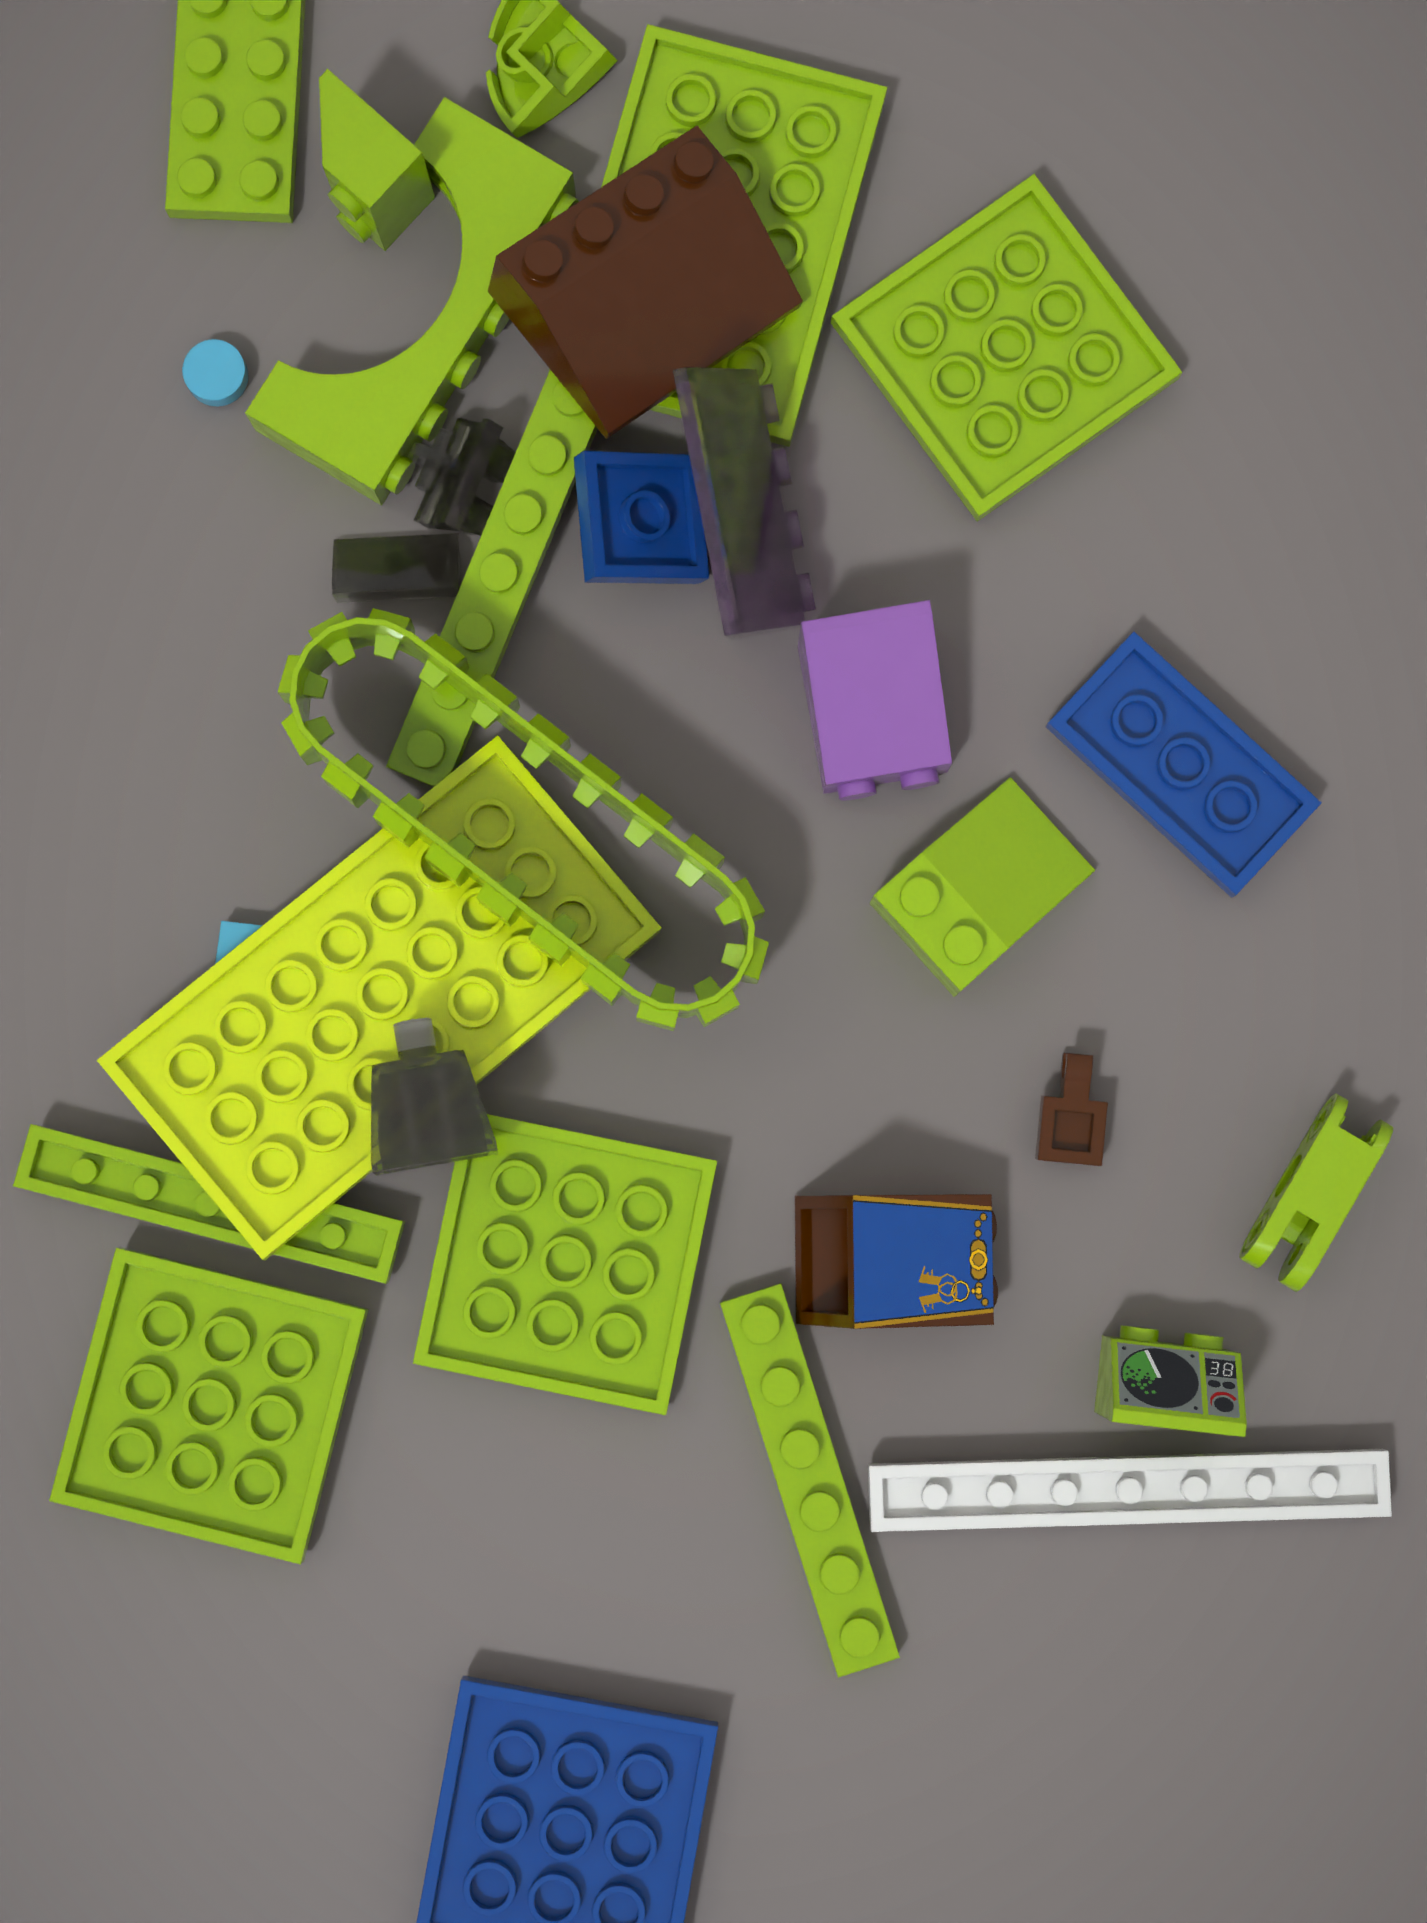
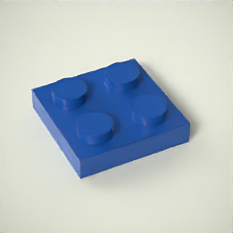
[574,451,709,584]

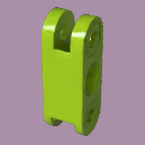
[1239,1093,1393,1292]

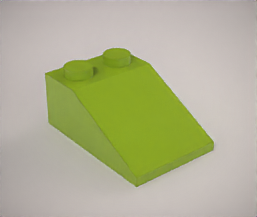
[869,777,1095,997]

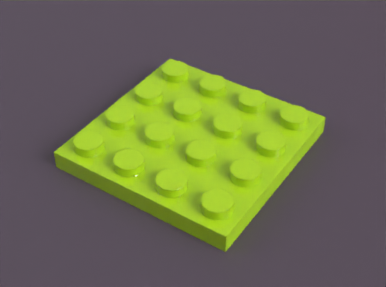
[831,174,1182,522]
[412,1113,717,1416]
[49,1247,369,1565]

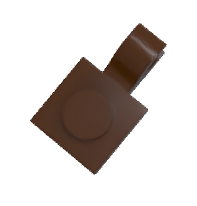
[1035,1053,1108,1166]

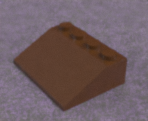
[488,126,803,439]

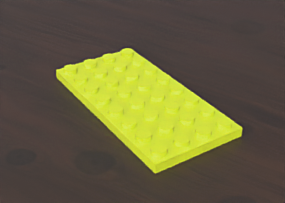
[97,735,662,1261]

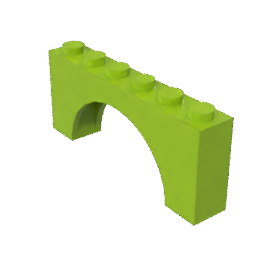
[245,97,579,506]

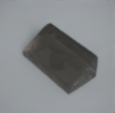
[332,533,462,603]

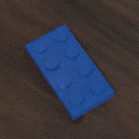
[1045,632,1322,898]

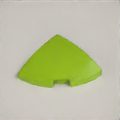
[486,0,618,138]

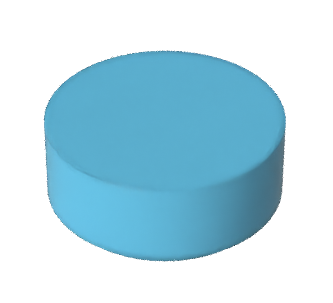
[182,339,248,407]

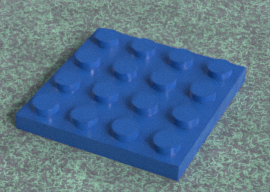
[416,1675,718,1923]

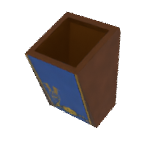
[795,1194,998,1329]

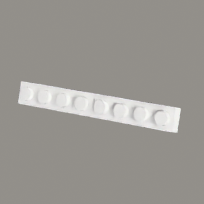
[868,1449,1392,1532]

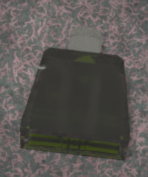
[371,1018,498,1176]

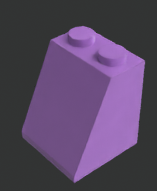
[797,600,952,801]

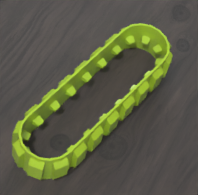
[278,608,769,1031]

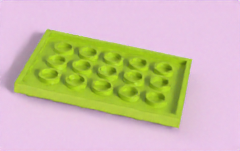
[549,24,887,447]

